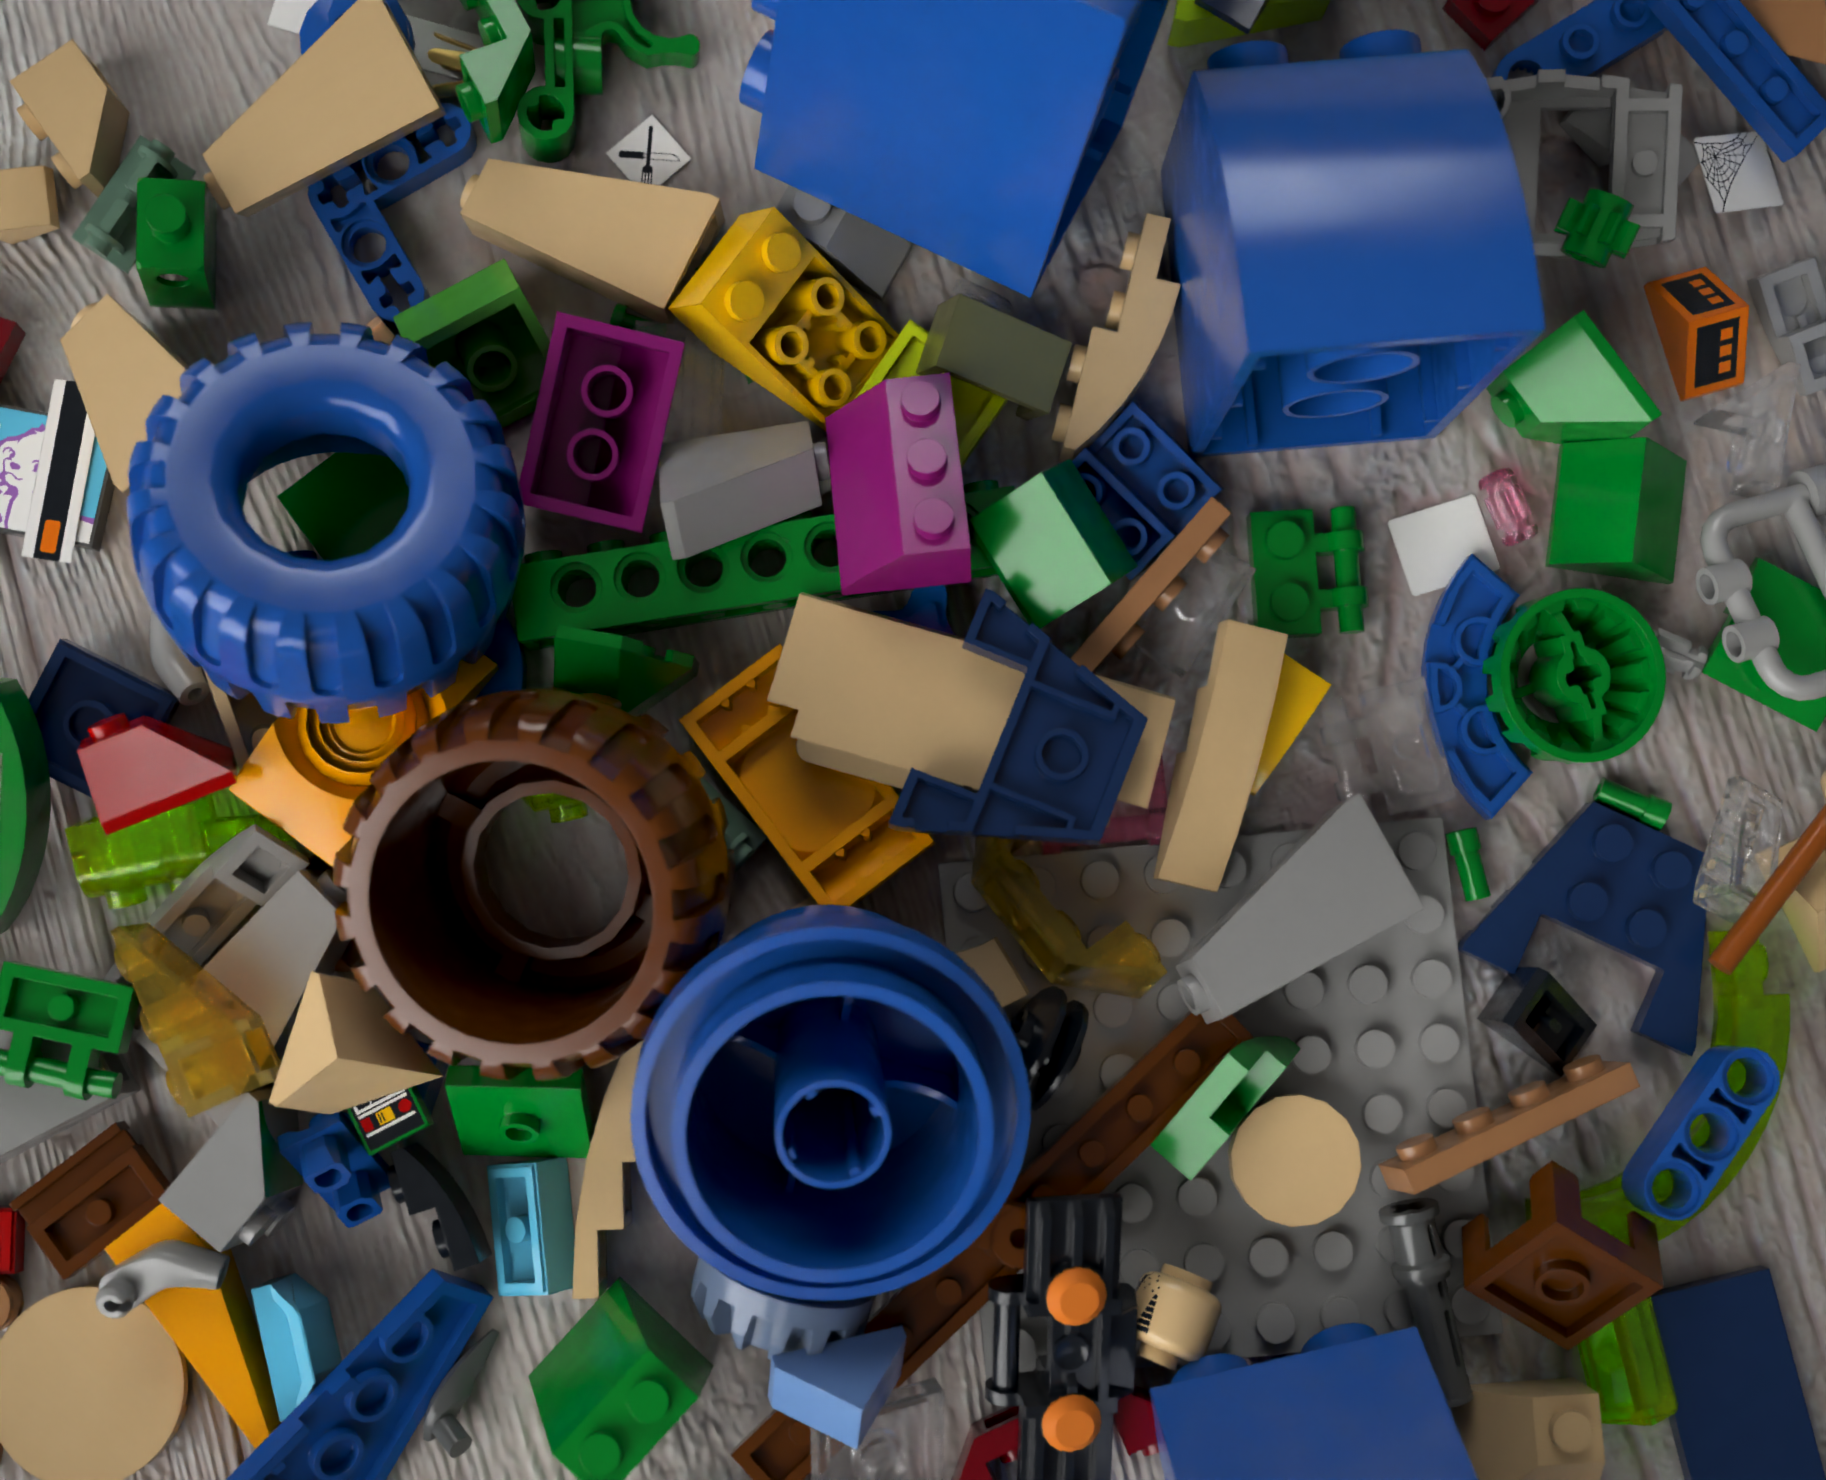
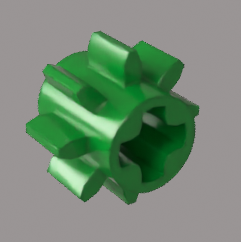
[1554,188,1641,268]

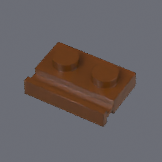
[9,1121,171,1280]

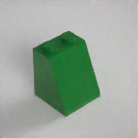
[528,1276,713,1480]

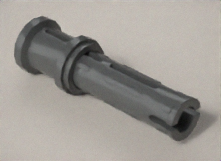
[1378,1198,1474,1408]

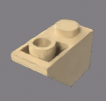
[10,39,130,197]

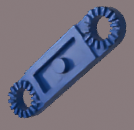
[1492,0,1668,80]

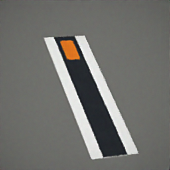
[21,379,95,563]

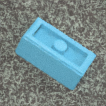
[487,1157,575,1296]

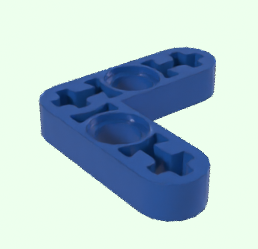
[308,103,477,331]

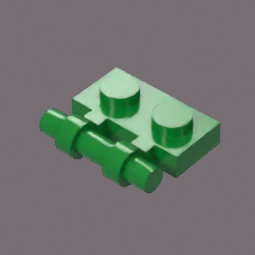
[1246,506,1369,638]
[0,961,143,1101]

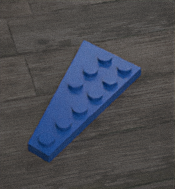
[226,1268,493,1480]

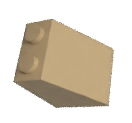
[60,294,189,496]

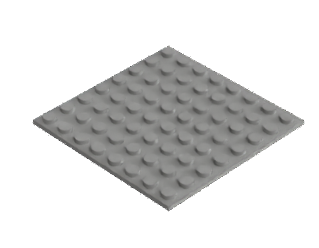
[938,817,1503,1380]

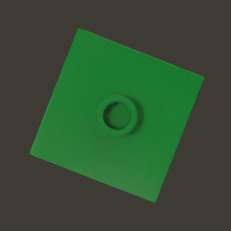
[445,1065,594,1158]

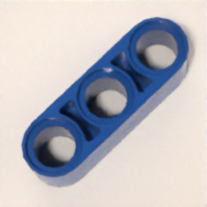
[1622,1045,1780,1220]

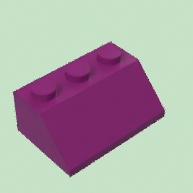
[519,311,685,533]
[825,373,971,596]

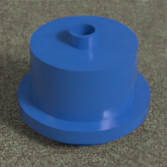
[630,905,1030,1301]

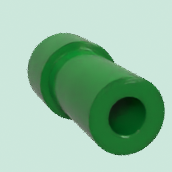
[1593,777,1672,831]
[1445,827,1491,901]

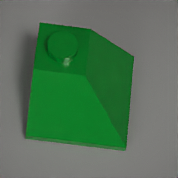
[1486,310,1662,444]

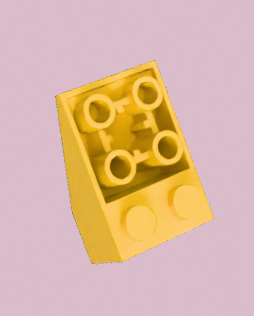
[668,207,899,431]

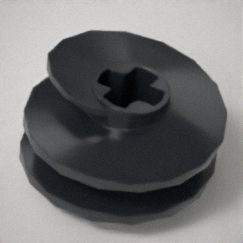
[1010,985,1089,1111]

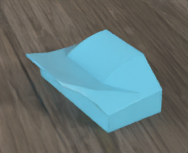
[251,1273,342,1421]

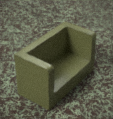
[916,294,1072,421]

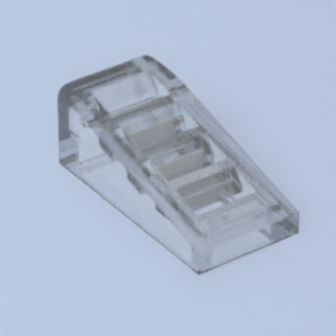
[1693,775,1783,923]

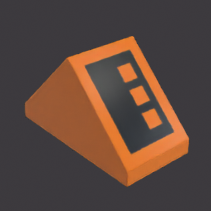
[1643,267,1749,402]

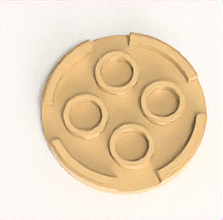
[0,1285,188,1480]

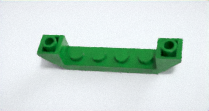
[456,0,536,144]

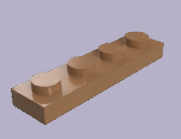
[1070,497,1231,676]
[1378,1054,1640,1195]

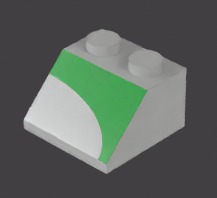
[158,1088,303,1252]

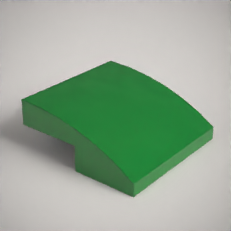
[277,452,409,561]
[1702,557,1826,732]

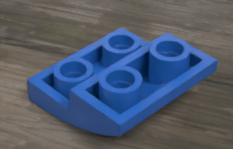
[1072,401,1224,581]

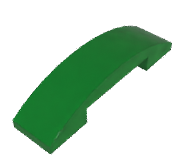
[0,678,51,934]

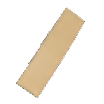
[1153,619,1288,892]
[572,1039,645,1299]

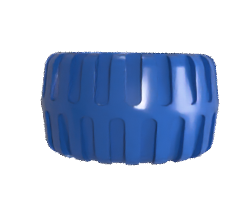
[127,322,526,724]

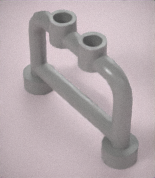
[1696,464,1826,701]

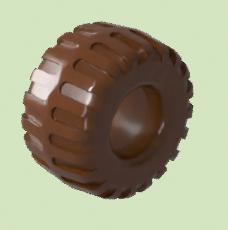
[333,687,735,1081]

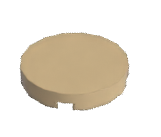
[1228,1093,1362,1227]

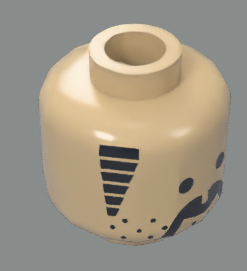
[1135,1263,1222,1371]

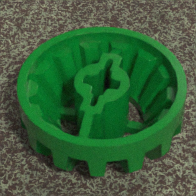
[1482,588,1666,764]

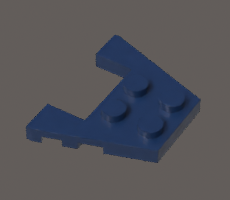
[888,589,1148,845]
[1458,801,1711,1056]

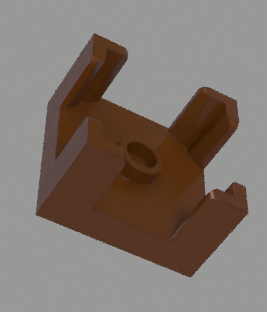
[1462,1160,1664,1350]

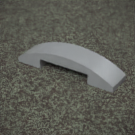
[104,824,309,1045]

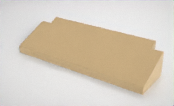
[767,592,1176,827]

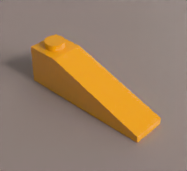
[104,1203,283,1449]

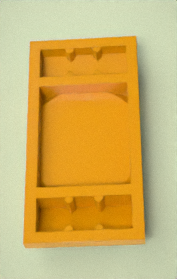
[679,643,935,907]
[228,655,499,868]

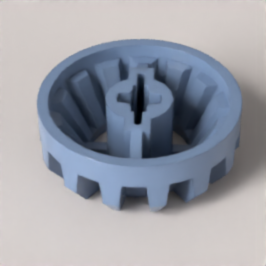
[690,1257,875,1360]

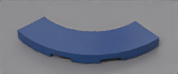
[1421,553,1533,821]

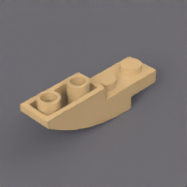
[1051,213,1181,462]

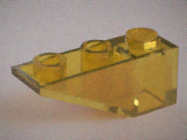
[110,922,281,1118]

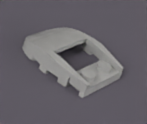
[1486,69,1683,259]

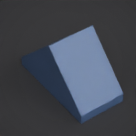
[768,1326,907,1450]

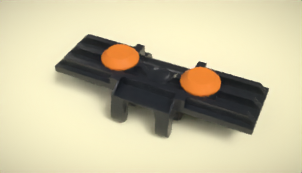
[985,1193,1138,1480]

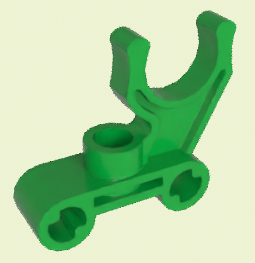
[516,0,700,163]

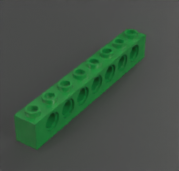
[512,480,1015,651]

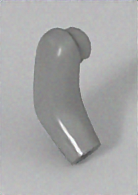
[149,608,210,706]
[95,1239,230,1319]

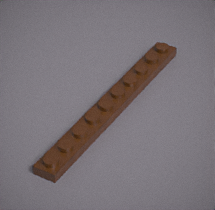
[731,1011,1254,1480]

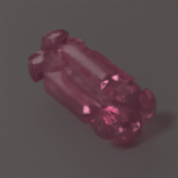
[1478,468,1538,546]

